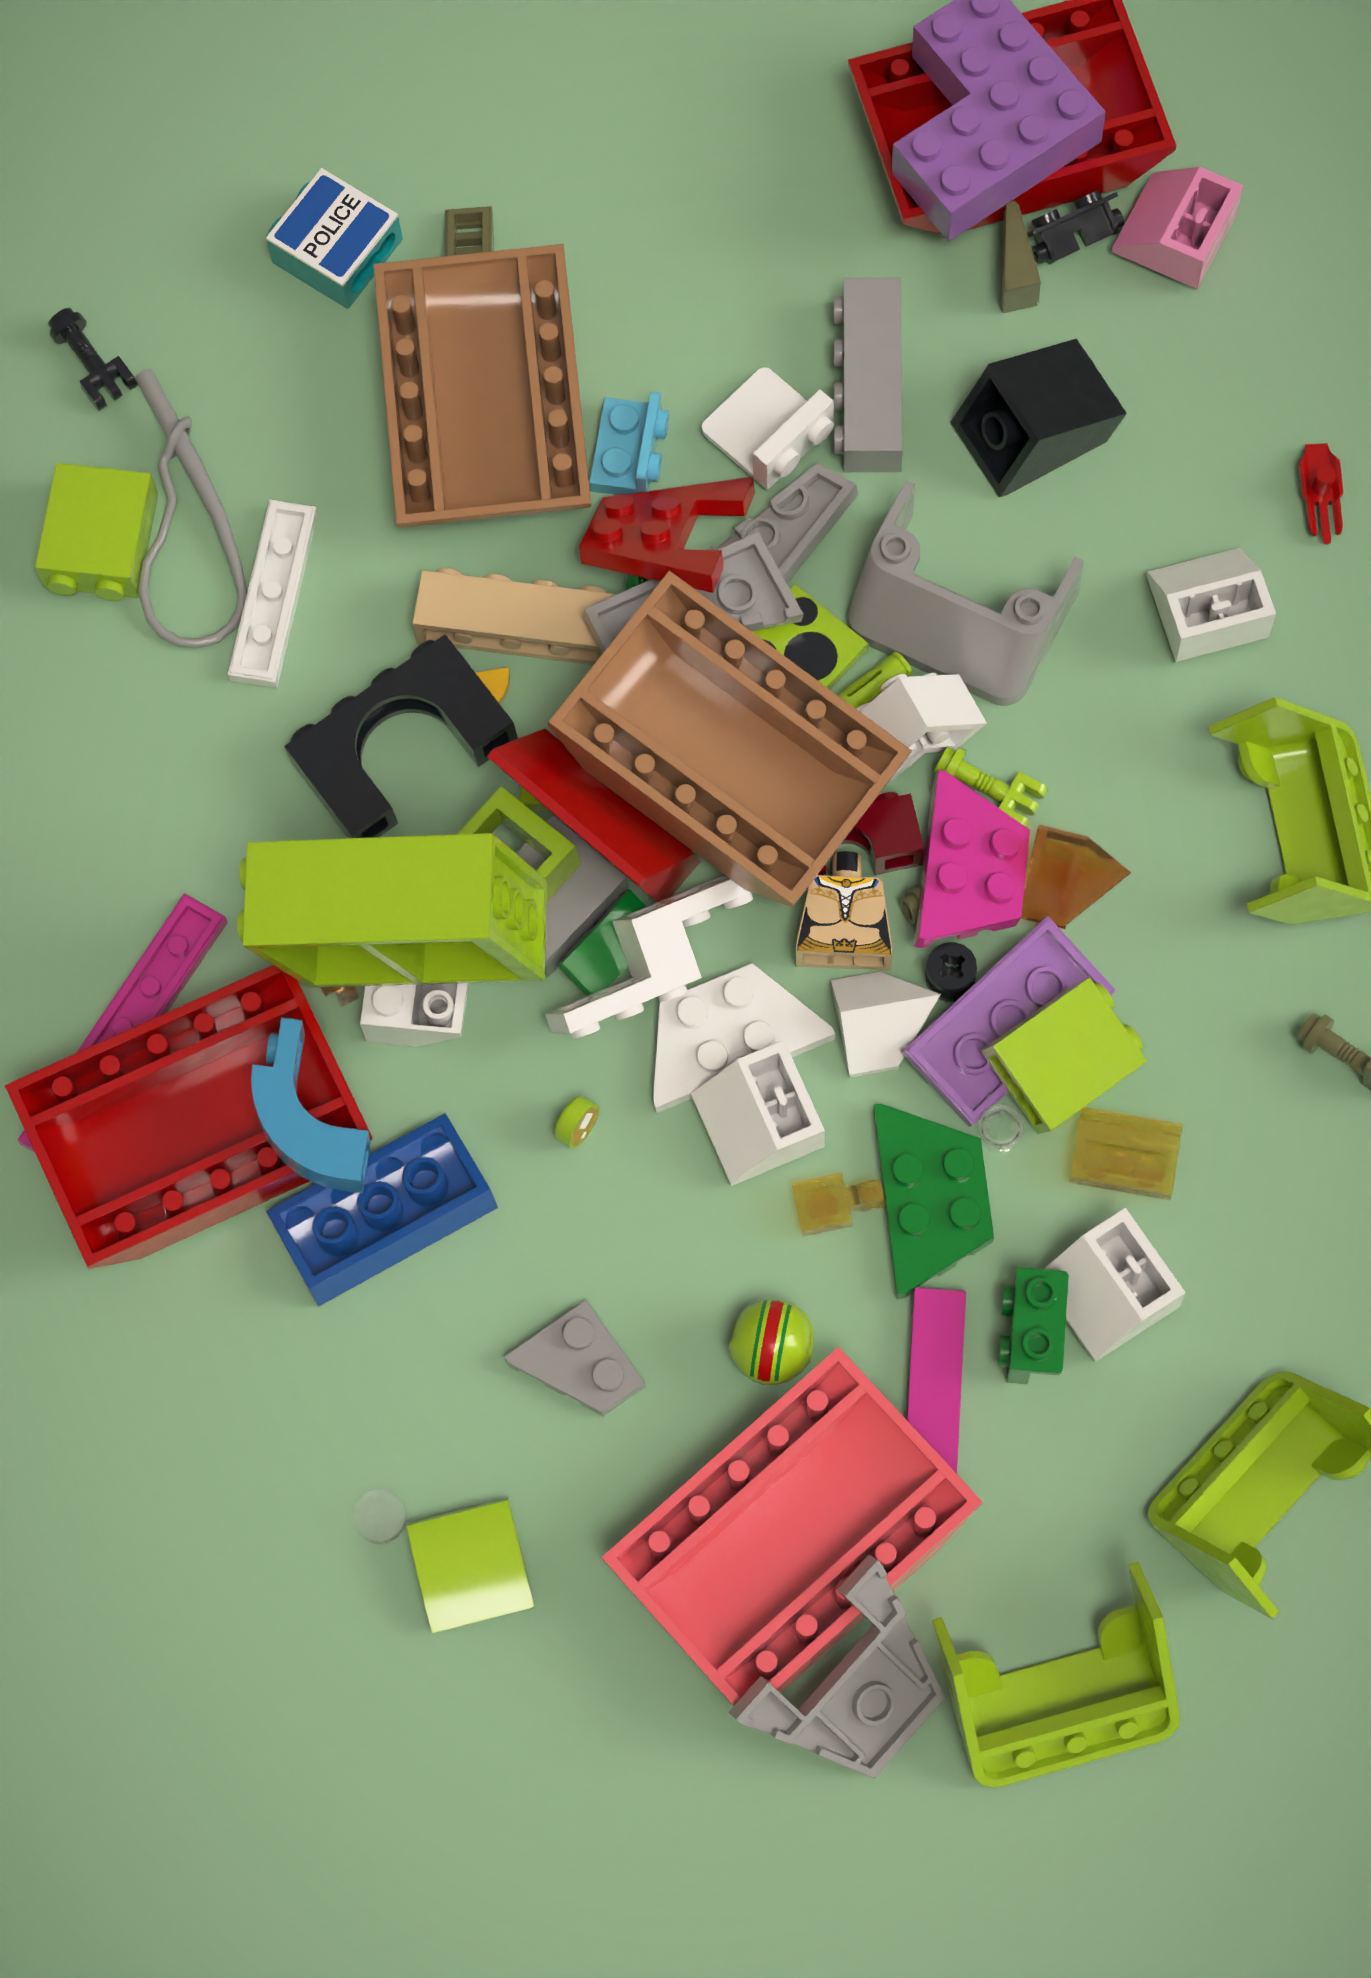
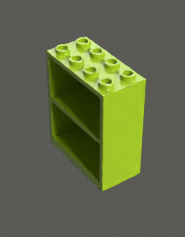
[237,833,547,987]

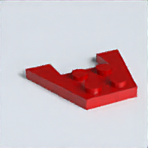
[579,477,755,593]

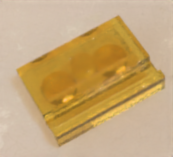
[1069,1107,1183,1200]

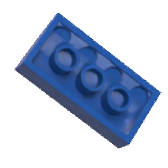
[266,1113,498,1307]

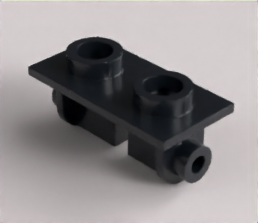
[1027,190,1124,264]

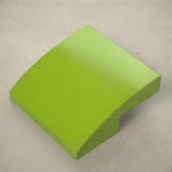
[406,1498,534,1633]

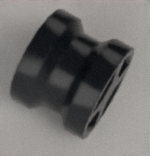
[925,942,977,1002]

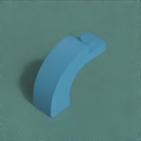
[251,1018,371,1193]

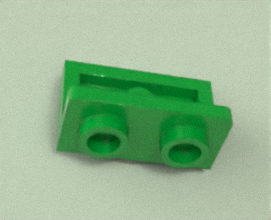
[998,1267,1069,1384]

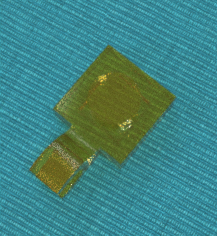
[792,1173,886,1237]

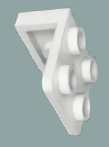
[702,367,834,491]

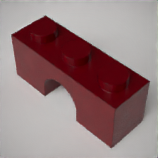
[806,792,925,890]

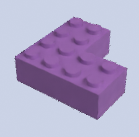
[892,0,1106,242]

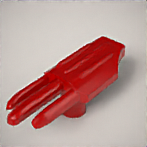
[1298,443,1344,545]

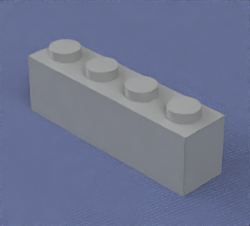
[834,278,903,472]

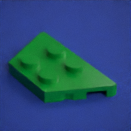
[873,1104,994,1299]

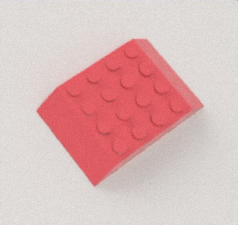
[602,1347,983,1706]

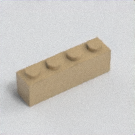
[412,568,615,665]

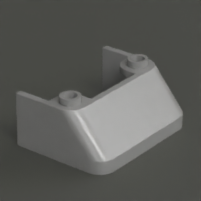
[848,480,1084,706]

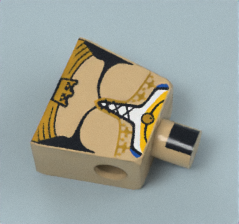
[796,851,892,970]

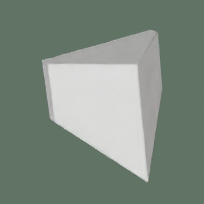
[831,972,941,1078]

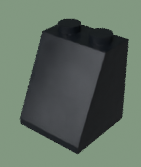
[951,338,1127,497]

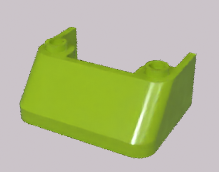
[1209,697,1371,925]
[1148,1371,1371,1620]
[932,1562,1180,1788]

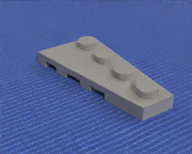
[707,463,859,584]
[583,532,804,654]

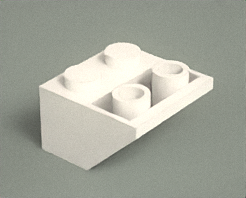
[1146,547,1276,662]
[360,983,469,1047]
[691,1040,825,1186]
[1044,1207,1186,1363]

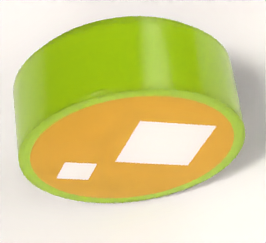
[555,1096,599,1149]

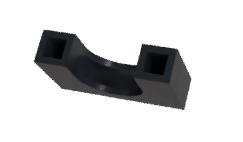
[284,634,518,838]

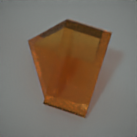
[1021,825,1131,929]

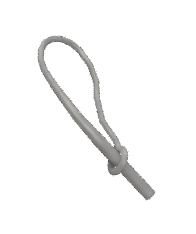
[135,369,247,648]

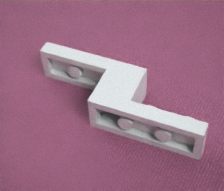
[545,875,753,1039]

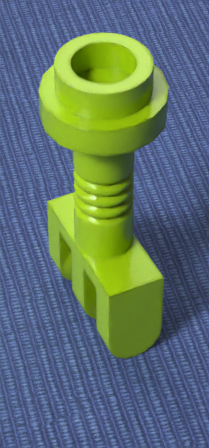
[934,746,1048,827]

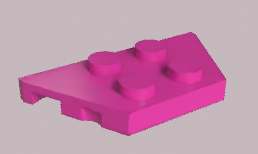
[914,770,1030,948]

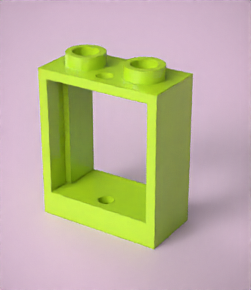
[457,786,582,901]

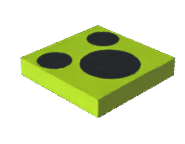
[752,584,868,690]

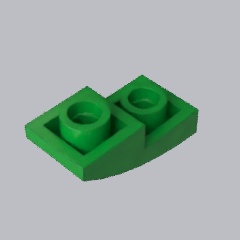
[557,889,646,996]

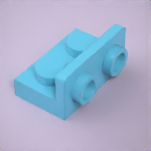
[589,392,669,495]

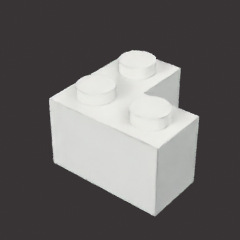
[856,673,987,781]

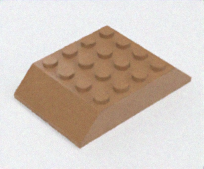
[374,244,591,528]
[548,571,912,907]

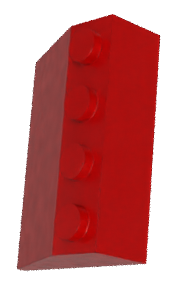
[487,728,701,902]

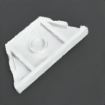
[653,963,835,1113]

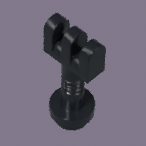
[48,308,138,411]

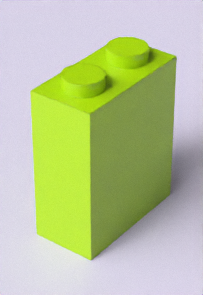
[35,463,158,601]
[980,977,1148,1134]

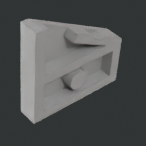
[504,1300,646,1416]

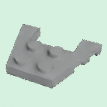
[728,1554,946,1779]

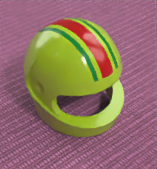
[728,1299,814,1385]

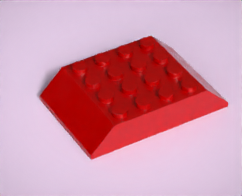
[848,0,1177,234]
[5,965,373,1269]

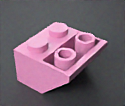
[1111,167,1243,289]

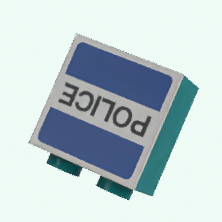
[266,168,403,309]

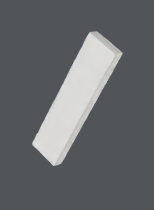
[228,499,318,689]

